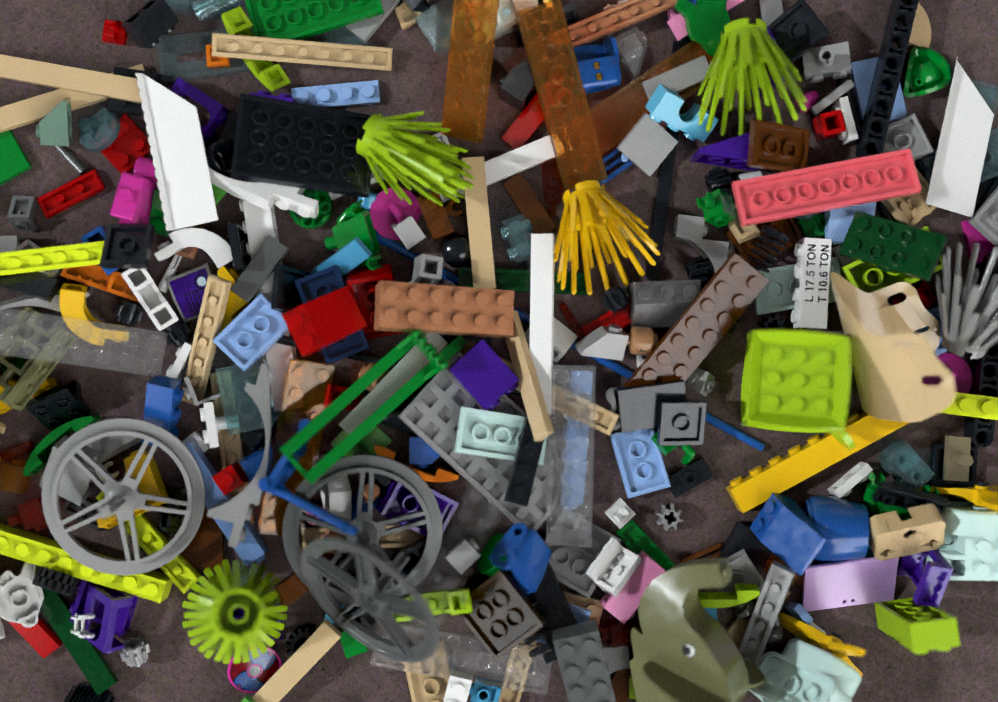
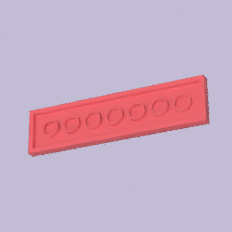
[731,148,922,227]

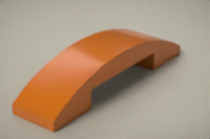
[373,444,459,482]

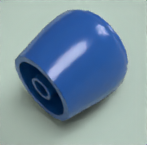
[802,495,869,562]

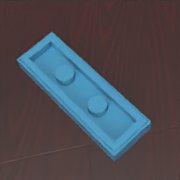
[310,236,372,276]

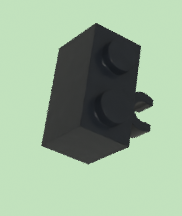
[121,0,179,49]

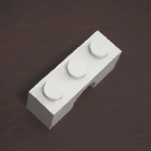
[121,269,179,332]

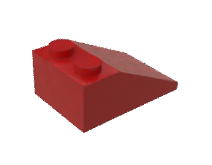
[347,263,405,340]
[282,286,368,357]

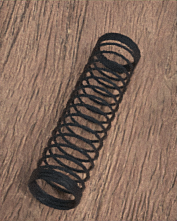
[726,224,790,335]

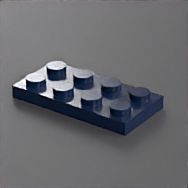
[294,265,370,365]

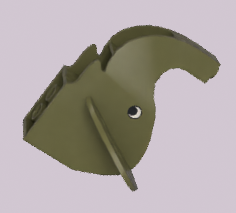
[629,558,765,702]

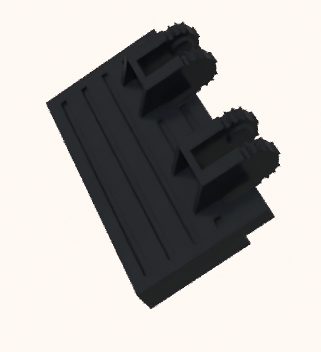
[512,562,578,664]

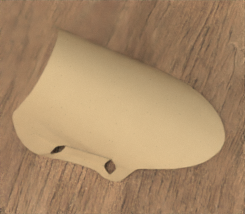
[830,272,956,422]

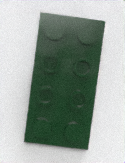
[839,211,948,282]

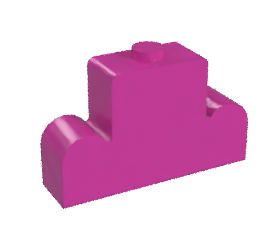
[110,156,158,224]

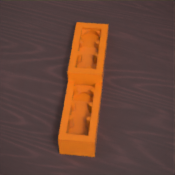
[60,265,140,303]

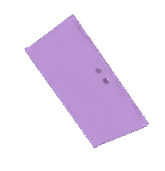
[802,557,899,612]

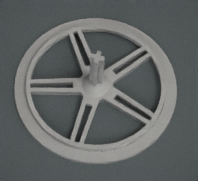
[42,418,206,575]

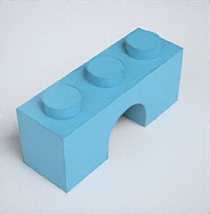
[645,84,719,143]

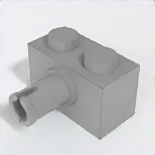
[803,41,851,83]

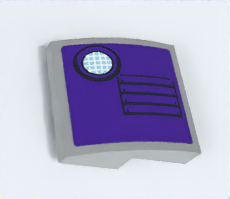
[166,263,213,323]

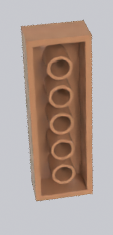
[374,281,514,338]

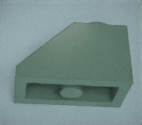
[36,97,73,146]

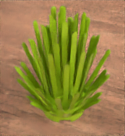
[356,111,475,206]

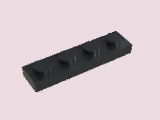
[504,413,544,507]

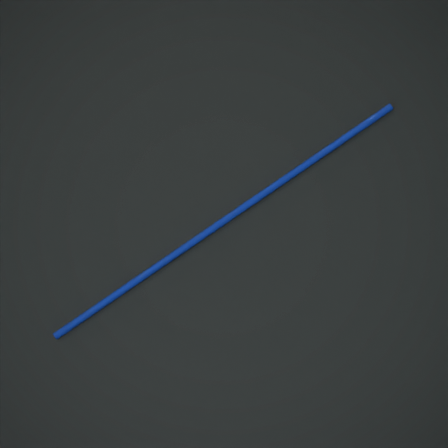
[375,231,765,451]

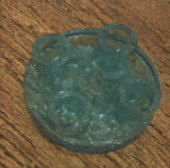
[78,108,121,152]

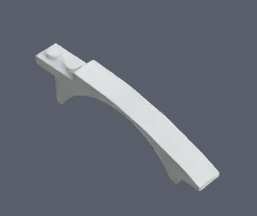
[208,167,319,219]

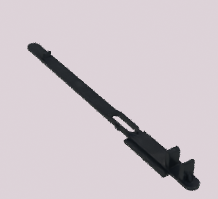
[645,35,695,281]

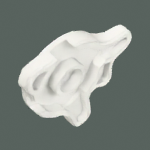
[0,562,44,628]

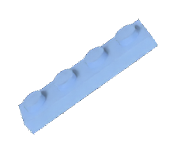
[291,80,381,108]

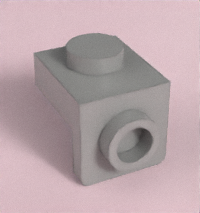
[685,367,715,397]

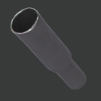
[54,146,88,175]

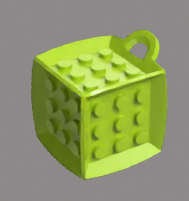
[741,329,856,450]

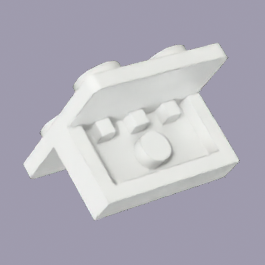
[586,537,642,597]

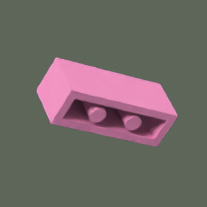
[600,550,666,624]

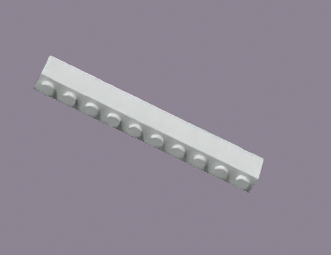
[239,199,304,412]

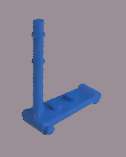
[258,419,359,537]

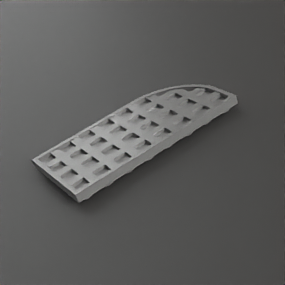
[398,351,562,531]

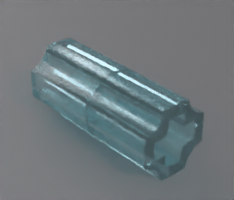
[191,0,240,23]

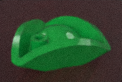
[904,46,953,98]

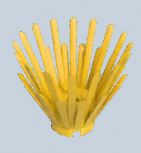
[553,180,660,296]

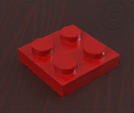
[93,114,151,174]

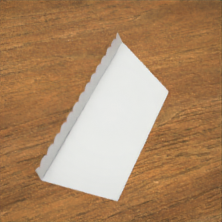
[926,56,994,218]
[135,73,218,231]

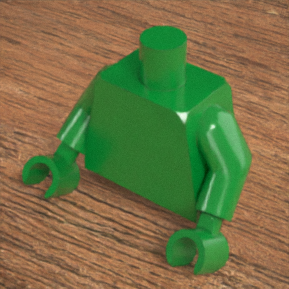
[325,200,382,270]
[863,472,939,521]

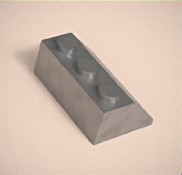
[629,280,701,328]

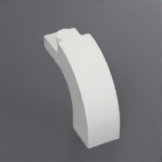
[154,228,233,269]

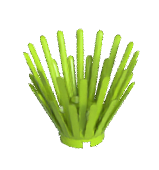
[697,18,807,136]
[182,559,288,664]

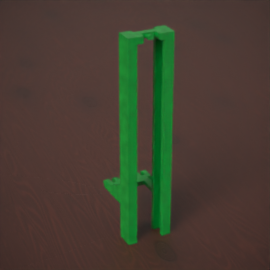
[279,329,467,484]

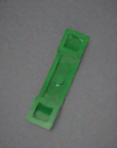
[22,415,102,477]

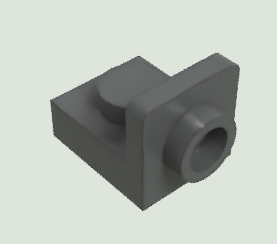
[7,196,38,231]

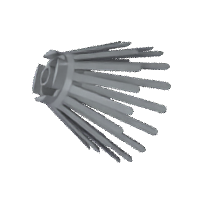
[936,242,998,359]

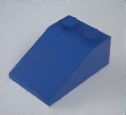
[750,493,827,576]

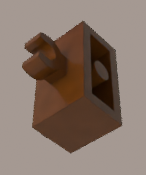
[416,192,463,242]

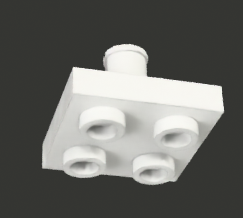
[199,402,240,448]

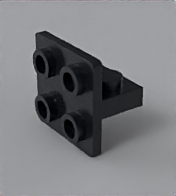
[26,381,91,430]

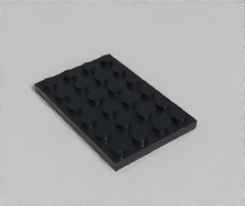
[231,93,372,198]

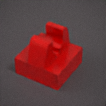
[102,19,127,46]

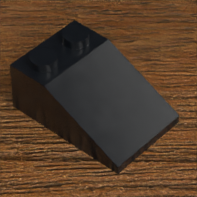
[499,43,560,112]

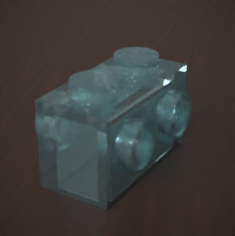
[499,214,533,265]
[877,439,935,490]

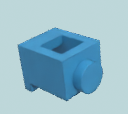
[469,676,502,702]

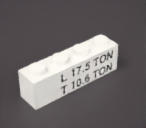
[791,238,832,330]

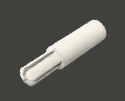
[158,254,182,293]

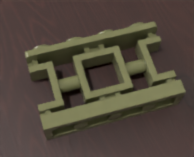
[0,306,77,412]

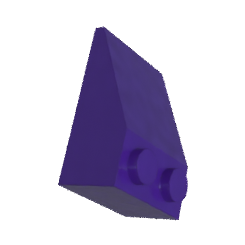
[690,133,759,172]
[376,479,459,536]

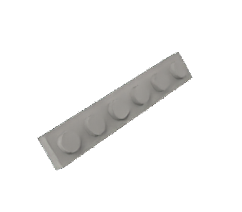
[739,561,795,666]

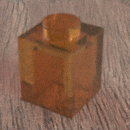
[0,458,31,494]

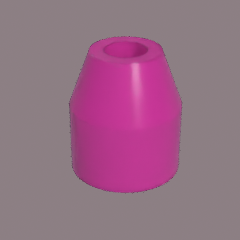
[795,90,820,113]

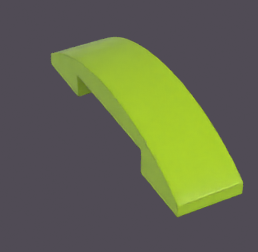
[221,6,291,92]
[698,583,760,608]
[391,588,473,622]

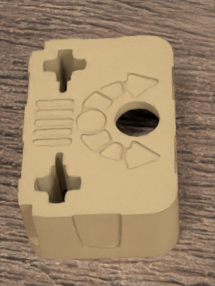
[869,503,945,561]

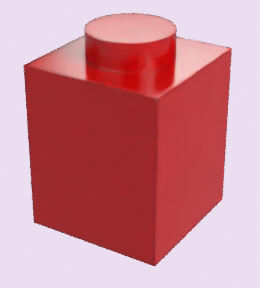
[811,109,846,142]
[212,462,249,496]

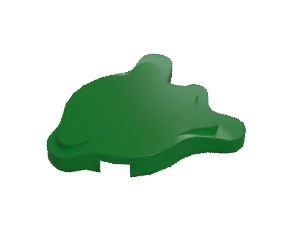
[675,0,730,56]

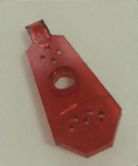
[541,154,569,216]

